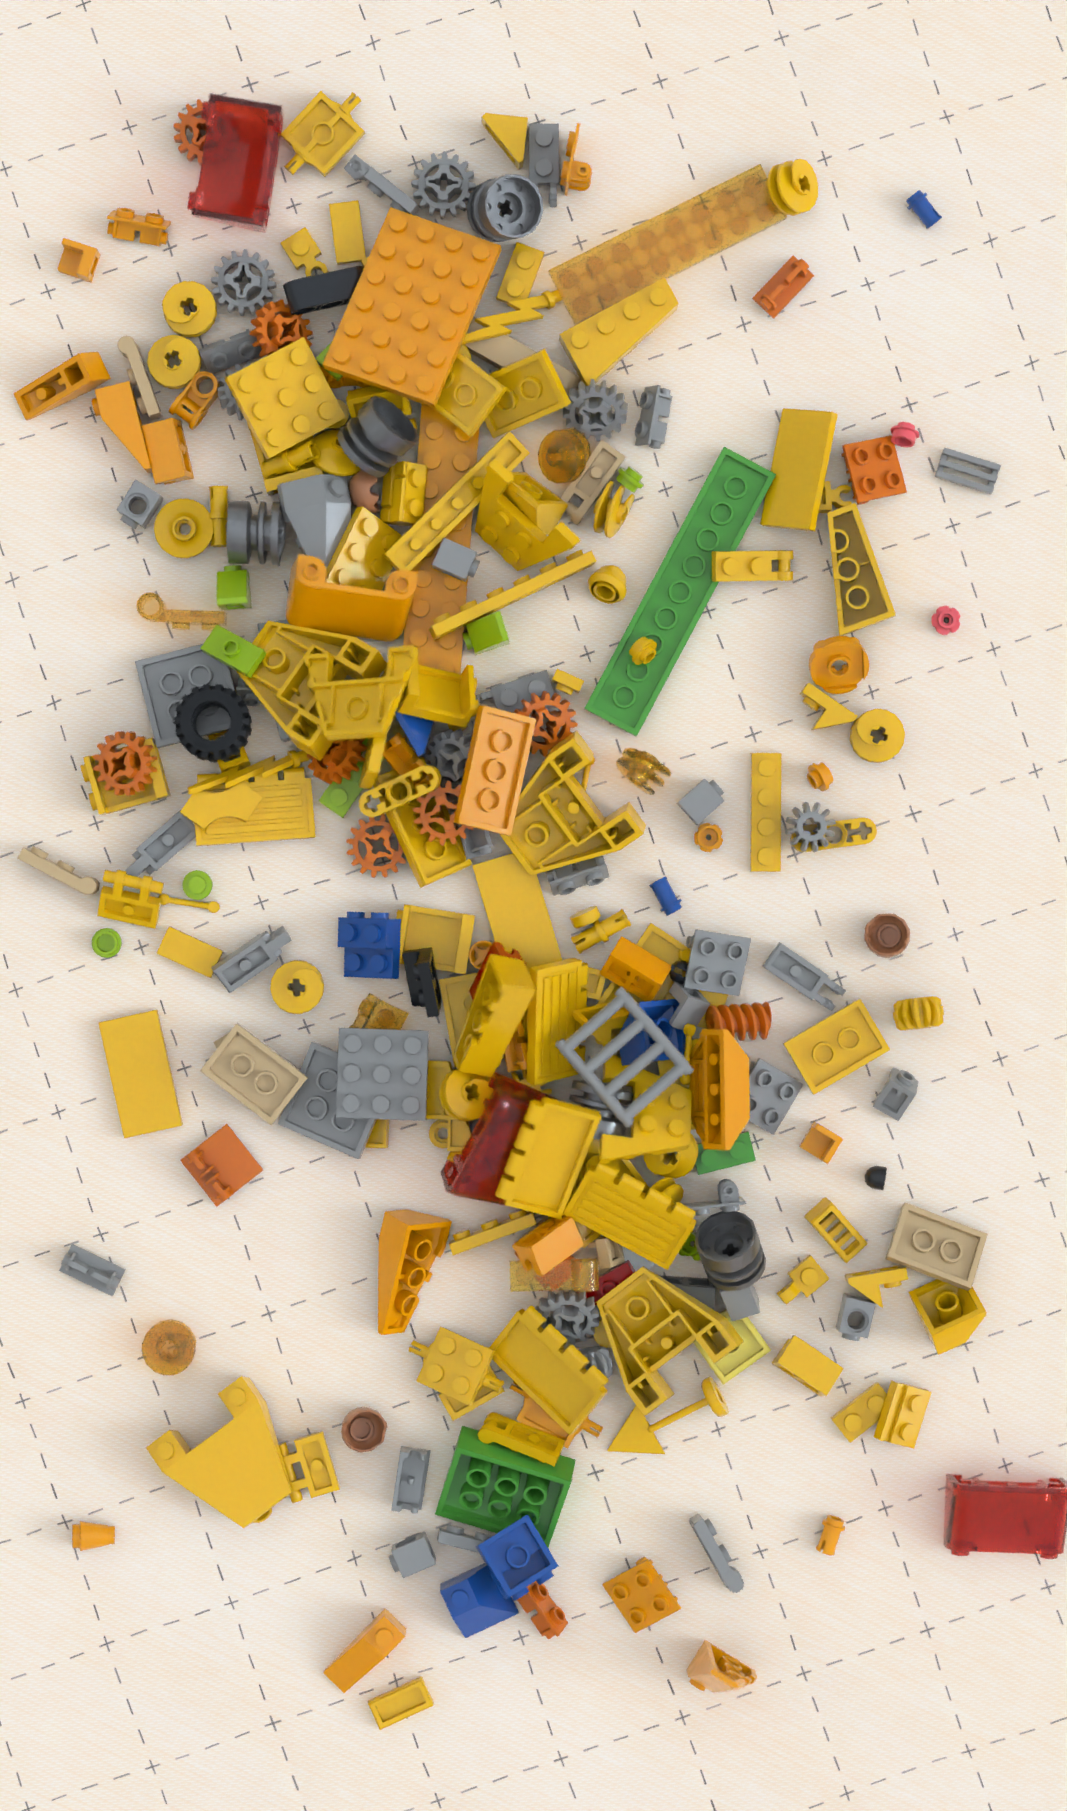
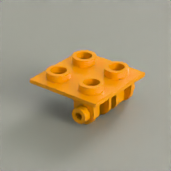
[560,123,592,196]
[602,1556,681,1633]

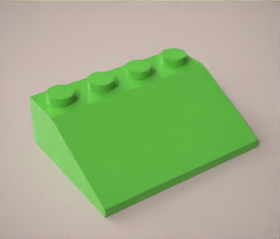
[435,1426,576,1547]

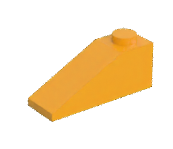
[14,352,111,420]
[92,381,152,473]
[323,1608,406,1693]

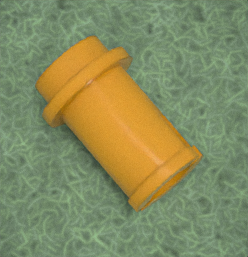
[816,1515,845,1556]

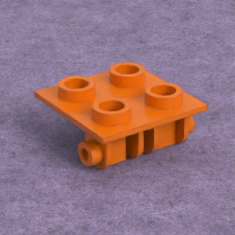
[841,435,907,505]
[180,1124,263,1207]

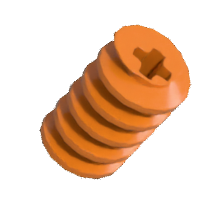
[705,1002,772,1041]

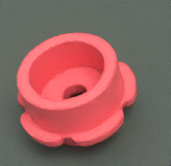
[890,422,919,447]
[931,606,960,635]

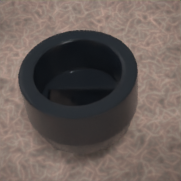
[669,961,688,984]
[864,1166,887,1190]

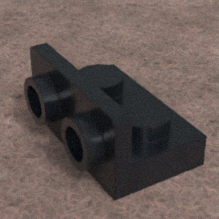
[403,947,442,1018]

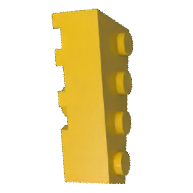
[559,277,679,386]
[827,502,896,636]
[453,954,536,1077]

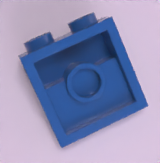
[338,912,401,979]
[476,1514,558,1601]

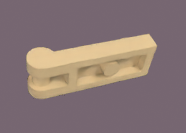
[117,336,163,420]
[560,440,626,525]
[17,846,100,895]

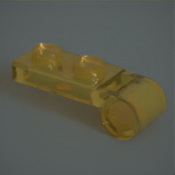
[137,592,227,631]
[510,1258,599,1292]

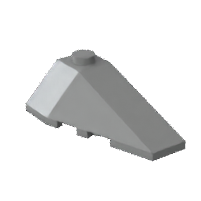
[277,474,351,568]

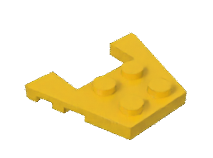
[475,459,581,571]
[304,645,418,741]
[599,1055,692,1164]
[365,1060,475,1152]

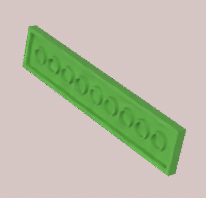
[584,447,776,737]

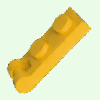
[712,550,794,582]
[478,1412,565,1467]

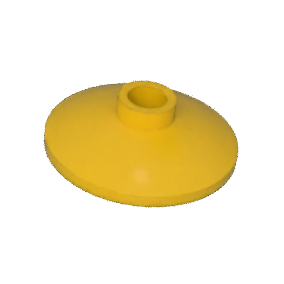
[312,430,362,476]
[154,499,213,558]

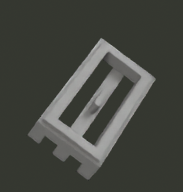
[935,448,1001,495]

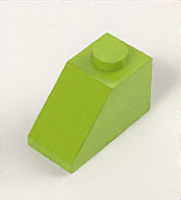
[217,565,252,610]
[462,611,509,655]

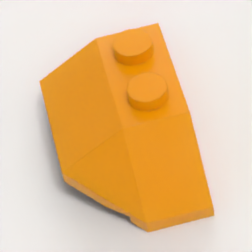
[689,1029,750,1150]

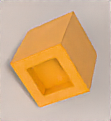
[58,238,101,283]
[799,1121,843,1164]

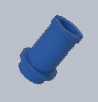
[906,190,942,229]
[649,876,682,916]

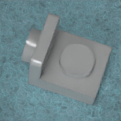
[873,1068,918,1121]

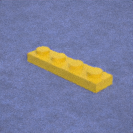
[750,753,782,872]

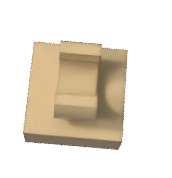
[588,1236,625,1269]

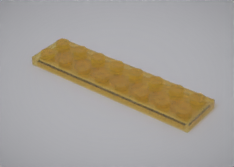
[548,164,787,325]

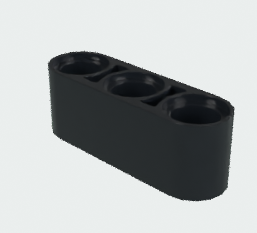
[283,266,364,315]

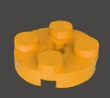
[809,636,869,694]

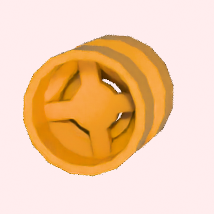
[469,940,492,970]

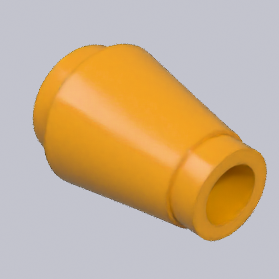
[72,1521,115,1551]

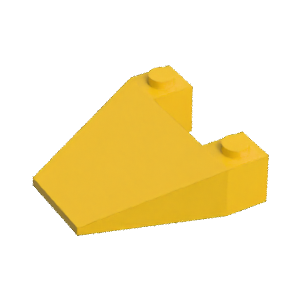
[236,621,387,761]
[499,730,646,876]
[596,1266,744,1416]
[146,1376,292,1528]

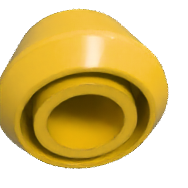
[588,565,626,604]

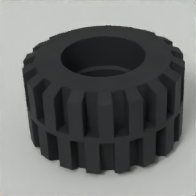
[174,684,252,762]

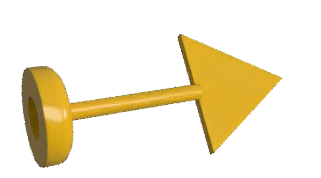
[607,1376,729,1454]

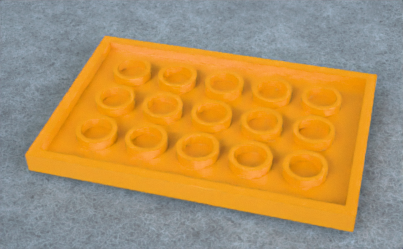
[323,207,501,408]

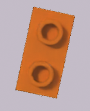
[752,256,814,319]
[517,1581,568,1639]

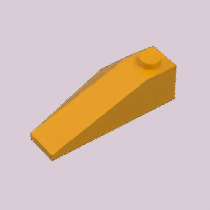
[378,1209,452,1335]
[686,1640,757,1693]

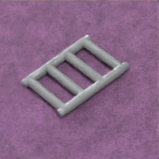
[555,987,694,1128]

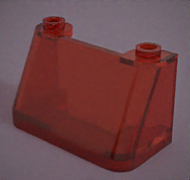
[187,93,284,233]
[441,1072,558,1206]
[943,1474,1067,1559]

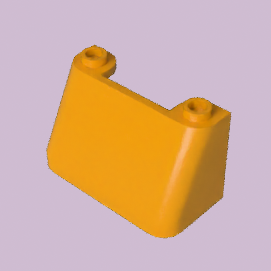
[285,554,418,642]

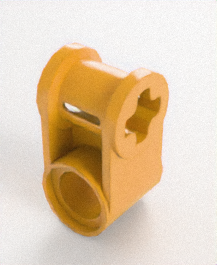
[169,371,220,430]

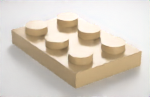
[200,1023,308,1125]
[885,1203,988,1291]

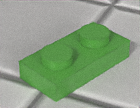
[695,1131,756,1175]

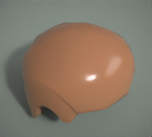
[348,470,379,514]
[865,914,910,958]
[341,1407,387,1453]

